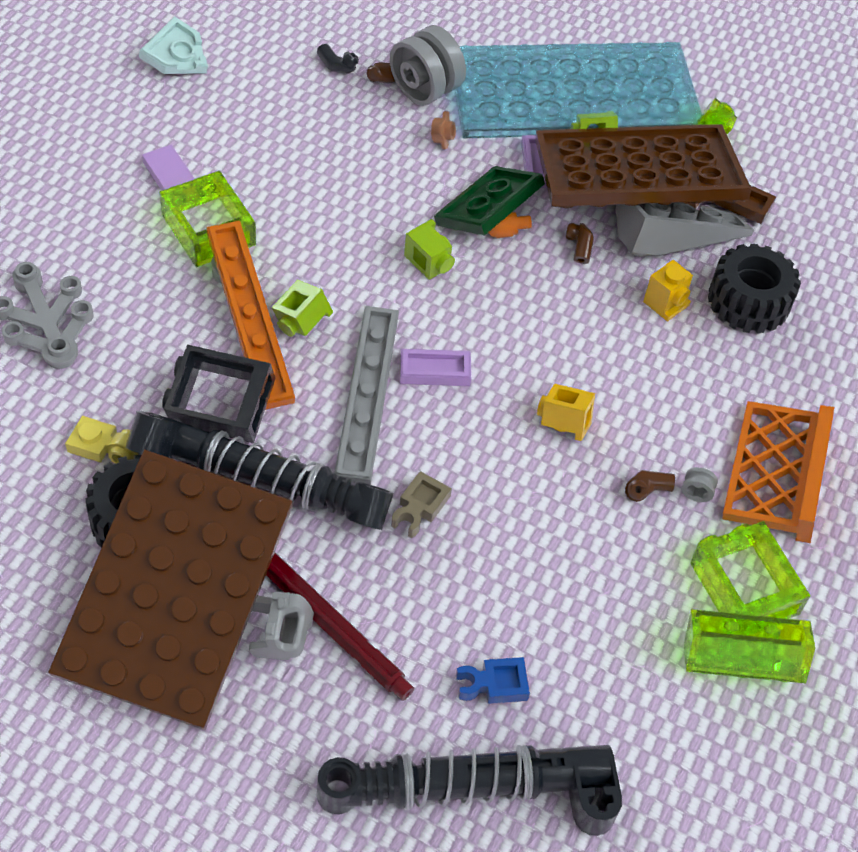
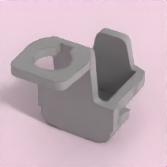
[249,592,314,660]

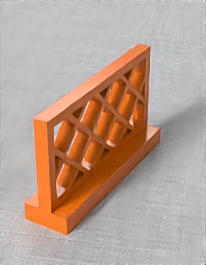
[722,401,835,543]

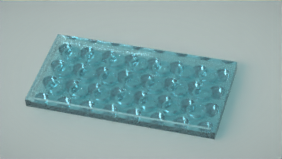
[454,42,705,139]

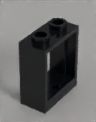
[162,344,276,443]

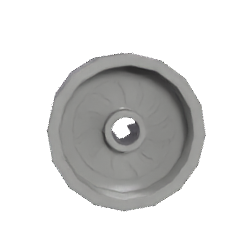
[389,25,466,106]

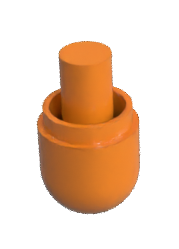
[488,212,532,238]

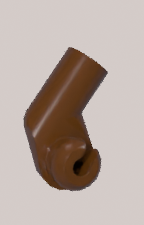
[366,62,395,84]
[565,223,594,264]
[625,470,675,502]

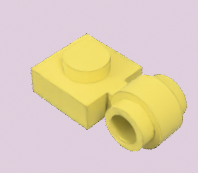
[65,416,139,464]

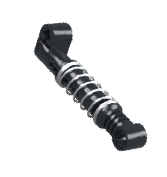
[125,411,394,530]
[316,744,622,836]

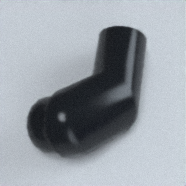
[317,44,359,74]

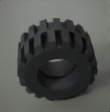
[708,244,801,334]
[85,455,141,548]

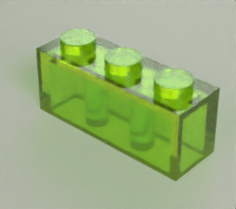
[684,609,816,684]

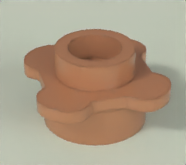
[431,111,456,149]

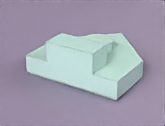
[139,17,208,74]

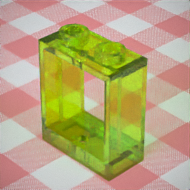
[159,170,256,267]
[690,521,811,639]

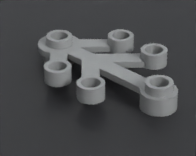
[0,262,94,369]

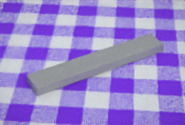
[334,306,399,485]

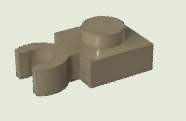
[391,471,452,538]

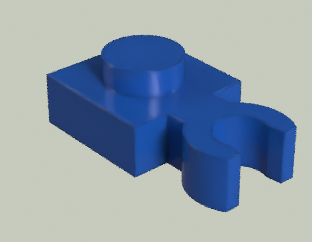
[456,657,530,704]

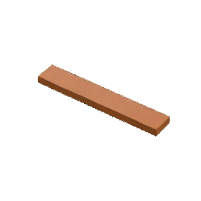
[206,221,295,410]

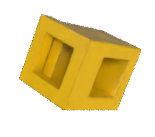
[643,260,693,322]
[537,383,596,441]

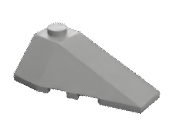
[616,202,754,257]

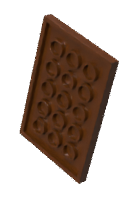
[535,124,751,208]
[48,449,293,730]

